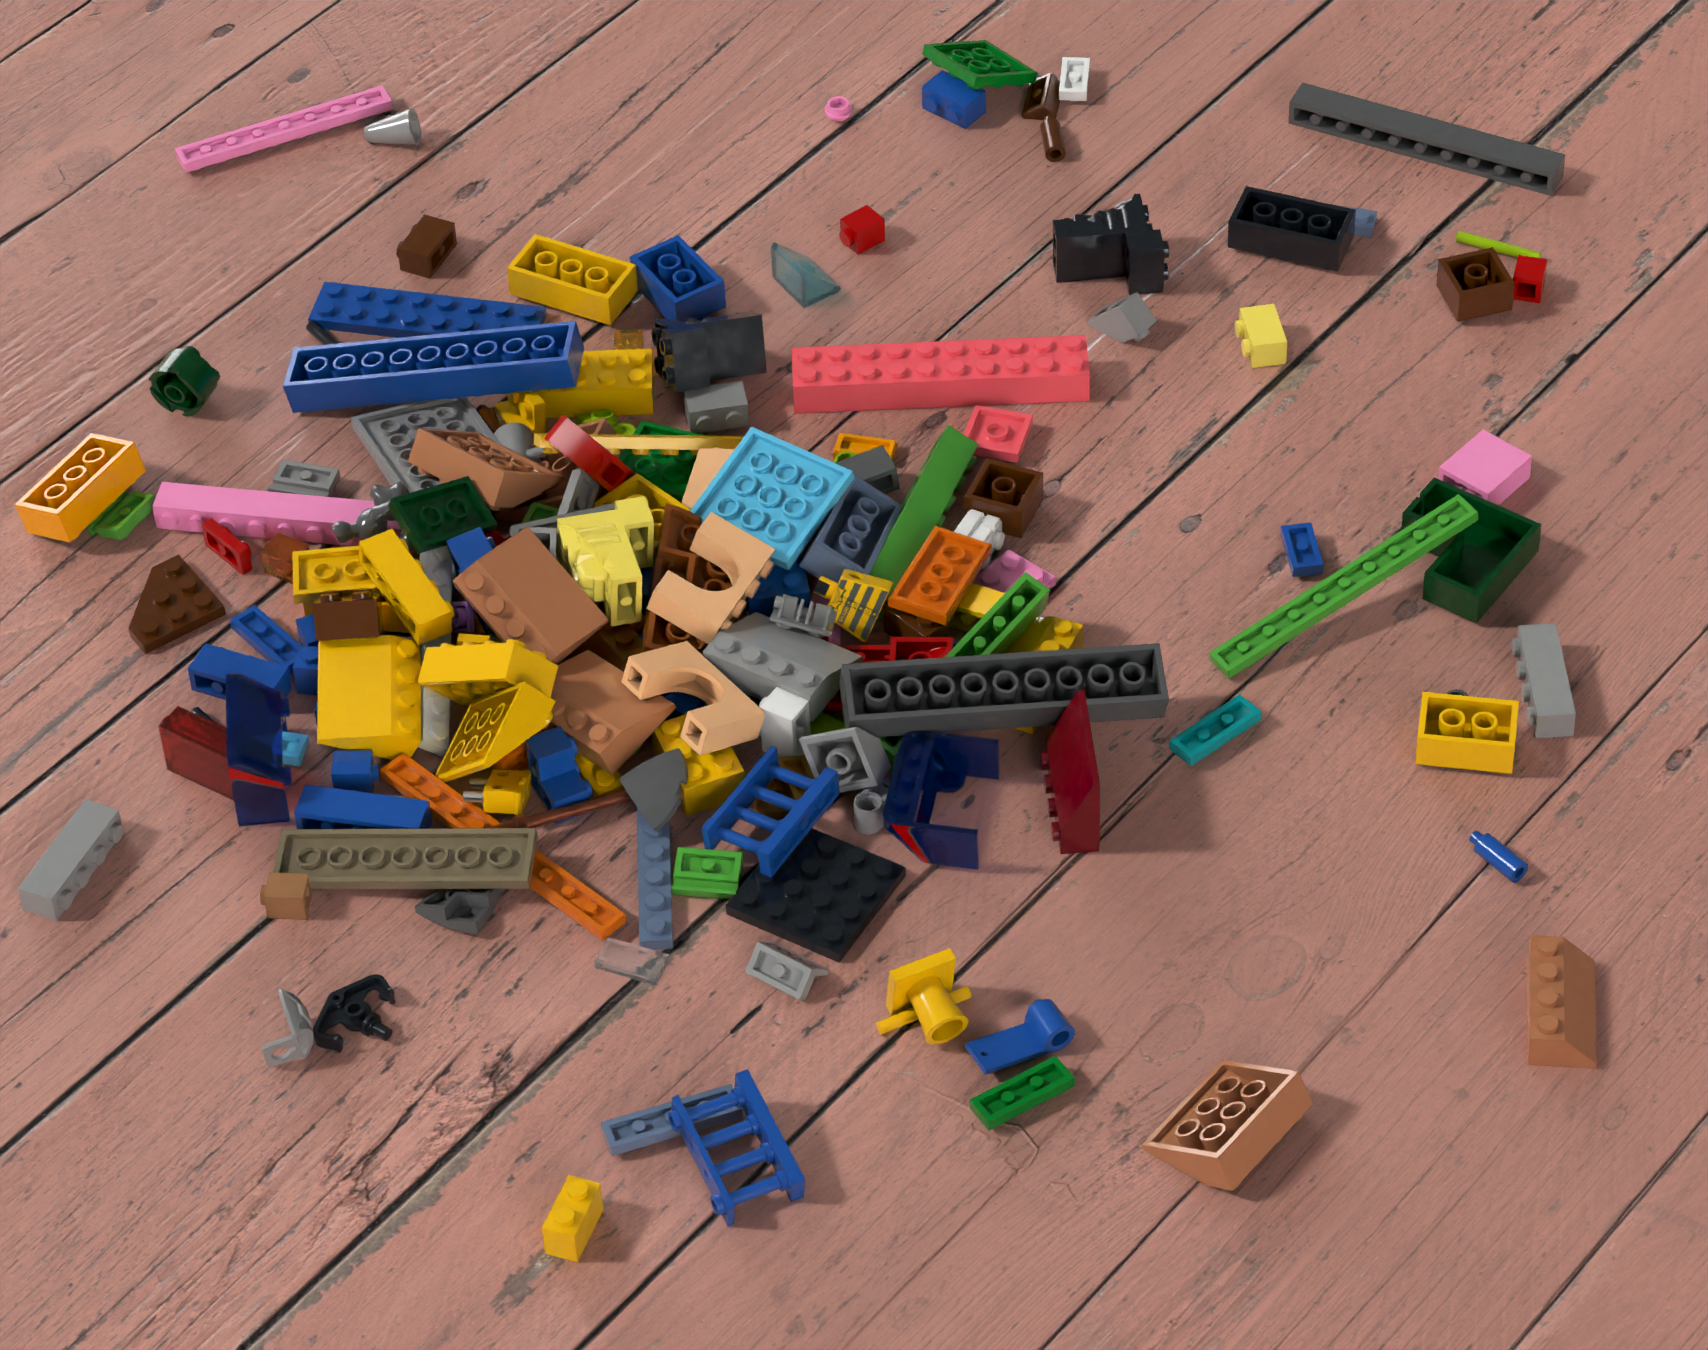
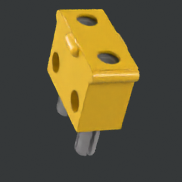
[463,769,532,816]

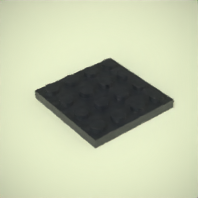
[725,828,906,962]

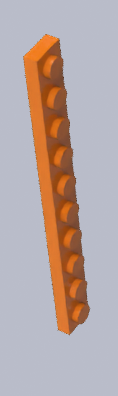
[379,753,626,941]

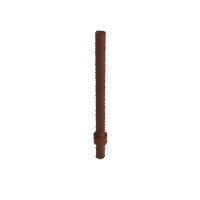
[489,789,632,828]

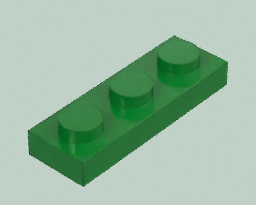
[970,1055,1075,1131]

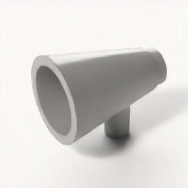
[364,108,421,145]
[494,422,547,460]

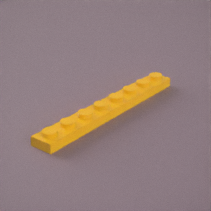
[534,433,744,455]

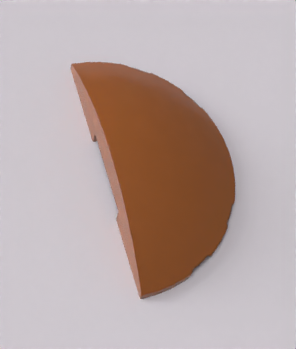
[643,503,746,651]

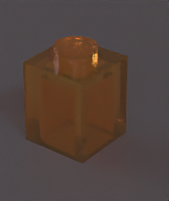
[261,533,309,584]

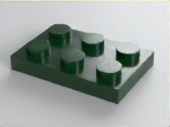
[388,476,498,554]

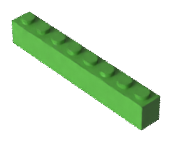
[869,425,978,621]
[877,572,1050,774]

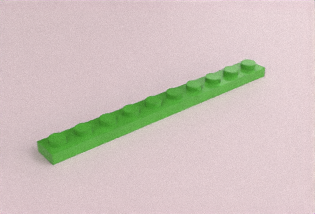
[1209,494,1479,679]

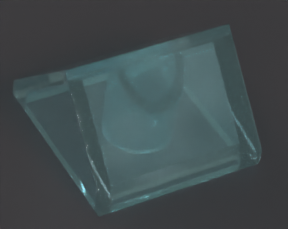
[771,242,841,308]

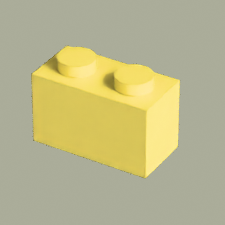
[1235,303,1287,368]

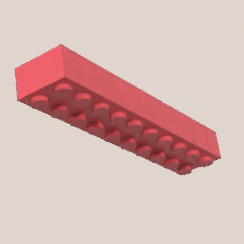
[792,335,1090,414]

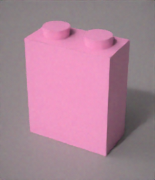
[1438,429,1532,505]

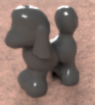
[331,482,413,550]

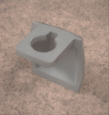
[261,989,313,1067]

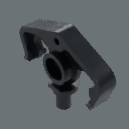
[313,974,395,1053]

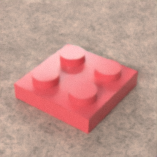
[964,405,1033,463]

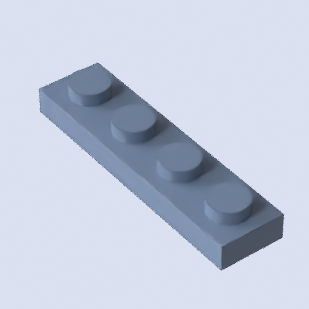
[601,1084,743,1156]

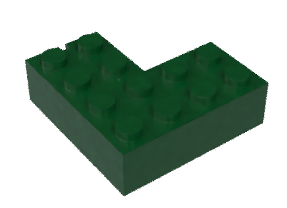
[1401,477,1541,623]

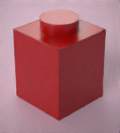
[839,205,885,255]
[1513,255,1547,303]

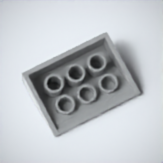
[703,612,863,722]

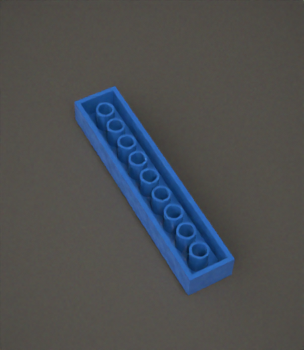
[283,321,584,413]

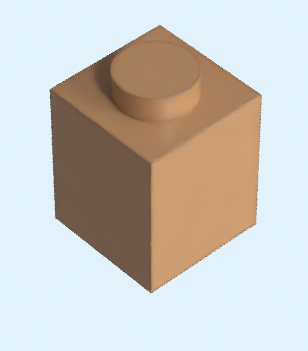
[260,872,312,920]

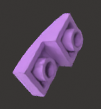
[451,600,476,633]

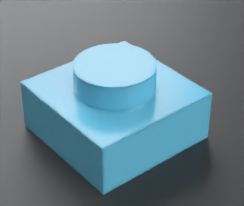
[268,731,310,766]

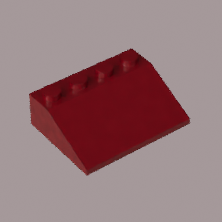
[1040,690,1100,854]

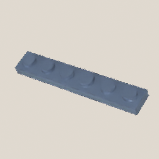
[637,808,673,951]

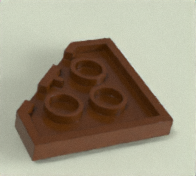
[129,554,226,654]

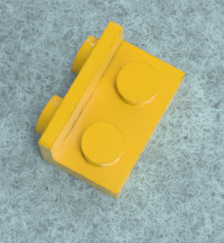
[495,391,545,435]

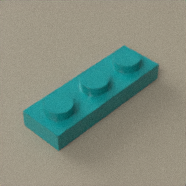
[1169,694,1262,766]

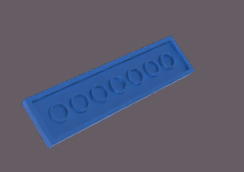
[308,282,547,338]

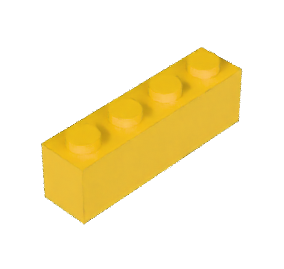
[359,529,454,646]

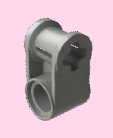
[853,776,911,835]

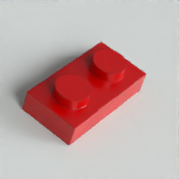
[202,518,252,575]

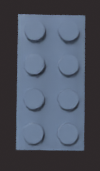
[799,475,903,583]

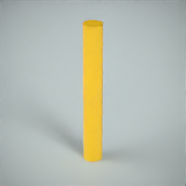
[876,986,972,1035]

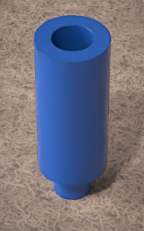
[1469,831,1528,883]

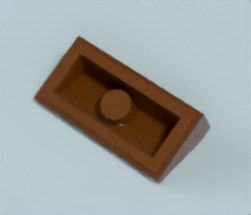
[1022,72,1060,120]

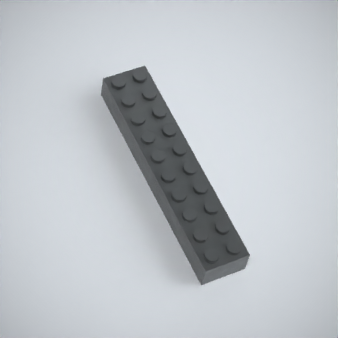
[839,643,1169,737]

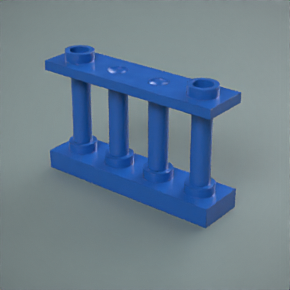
[702,746,840,878]
[668,1069,805,1226]

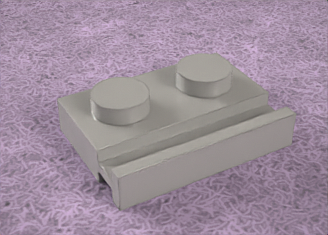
[268,460,340,497]

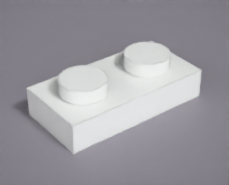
[1059,57,1090,101]

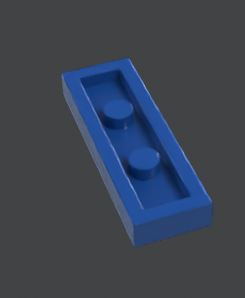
[230,605,300,674]

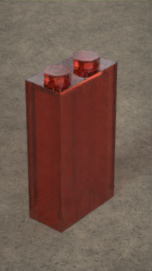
[158,706,278,812]

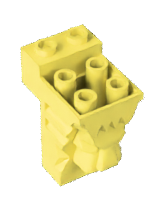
[557,496,654,626]

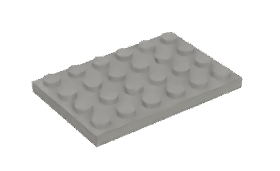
[351,397,499,493]

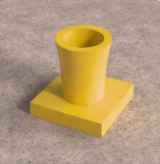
[886,948,969,1045]

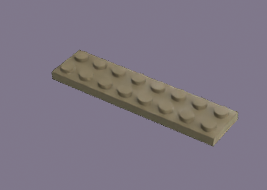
[273,828,538,889]

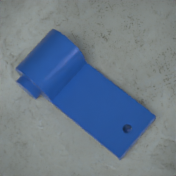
[965,999,1075,1075]

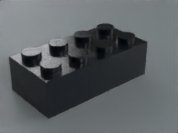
[1228,186,1356,272]

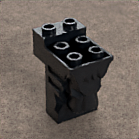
[1053,194,1169,295]
[651,311,767,392]

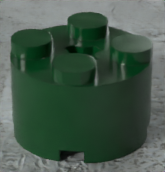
[149,346,220,416]

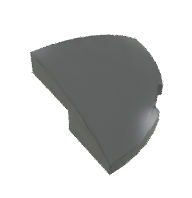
[619,748,688,832]
[415,889,502,934]

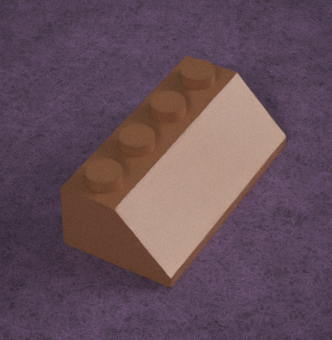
[1527,935,1597,1069]

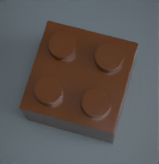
[1436,247,1515,322]
[964,458,1043,539]
[313,588,384,641]

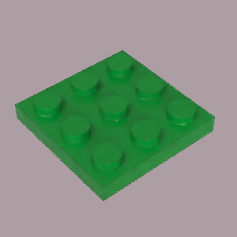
[922,40,1038,90]
[619,420,706,503]

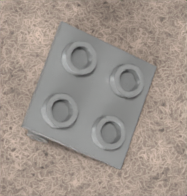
[770,594,837,638]

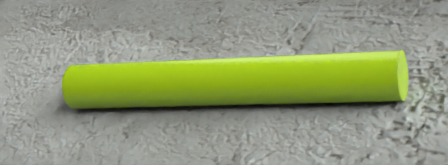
[1456,231,1541,258]

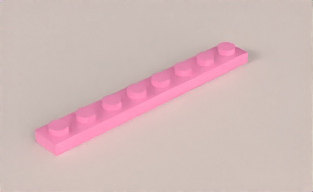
[175,86,393,173]

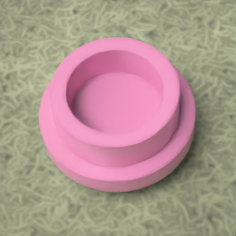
[825,96,852,121]

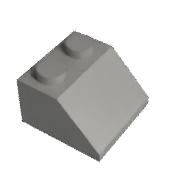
[799,727,891,792]

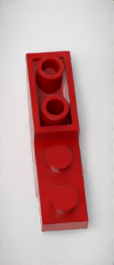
[544,415,635,492]

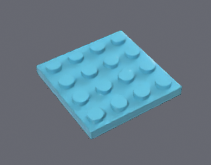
[690,427,855,570]

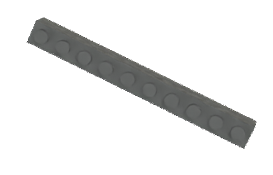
[1289,82,1565,196]

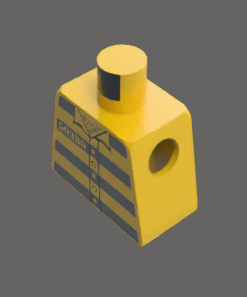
[813,569,893,642]

